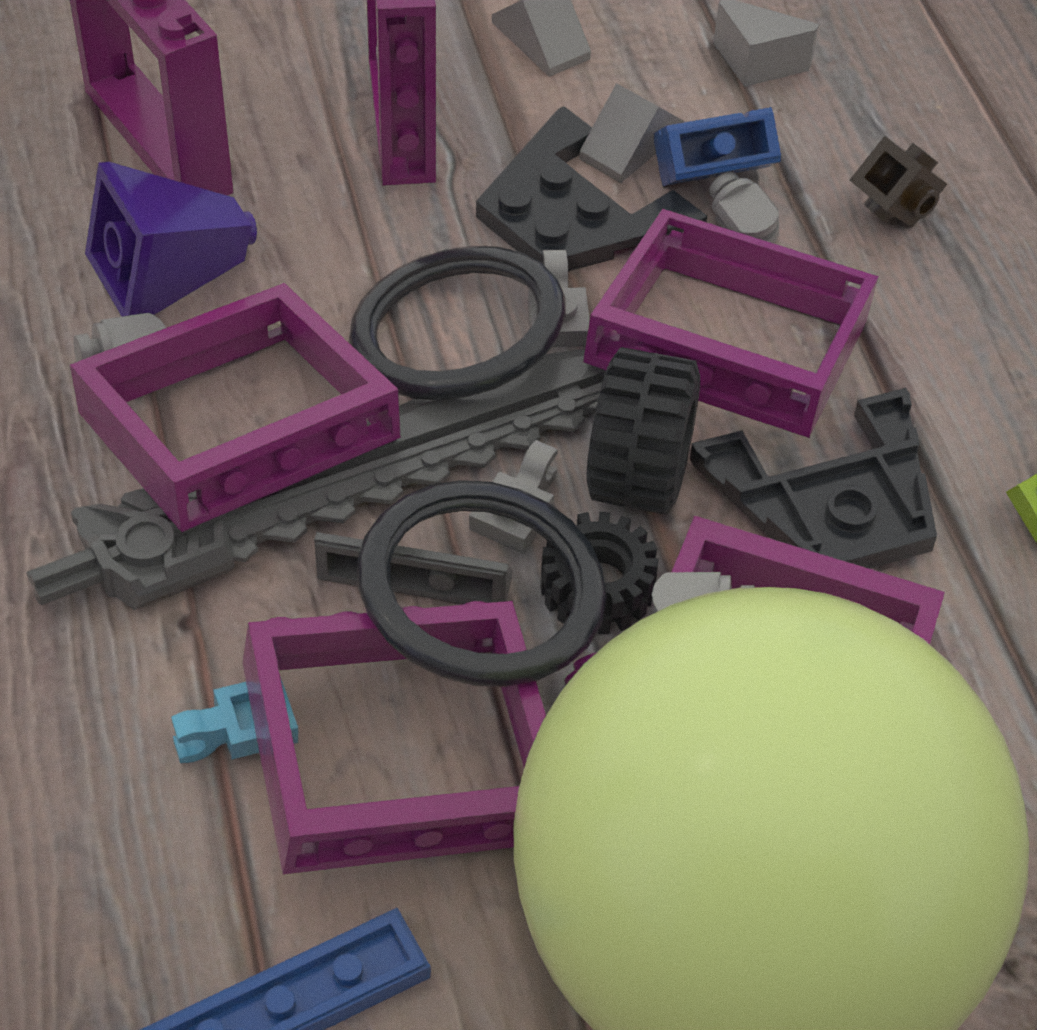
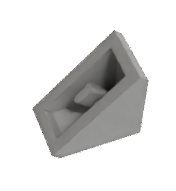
[492,0,591,77]
[713,0,819,87]
[579,83,685,183]

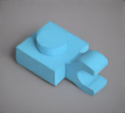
[171,677,298,763]

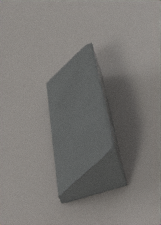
[314,532,512,604]

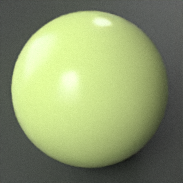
[514,587,1029,1030]

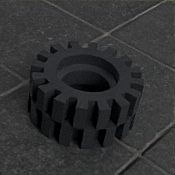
[540,511,659,635]

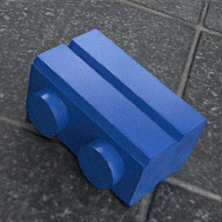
[653,107,781,186]

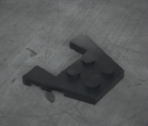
[476,106,707,272]
[689,388,937,569]

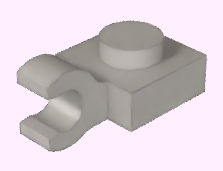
[528,250,590,347]
[469,440,558,554]

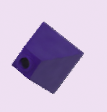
[85,162,257,317]

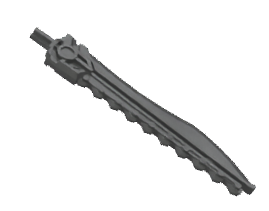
[27,349,606,610]

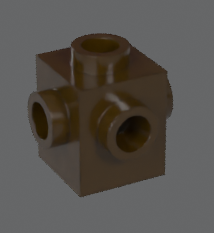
[850,136,947,227]

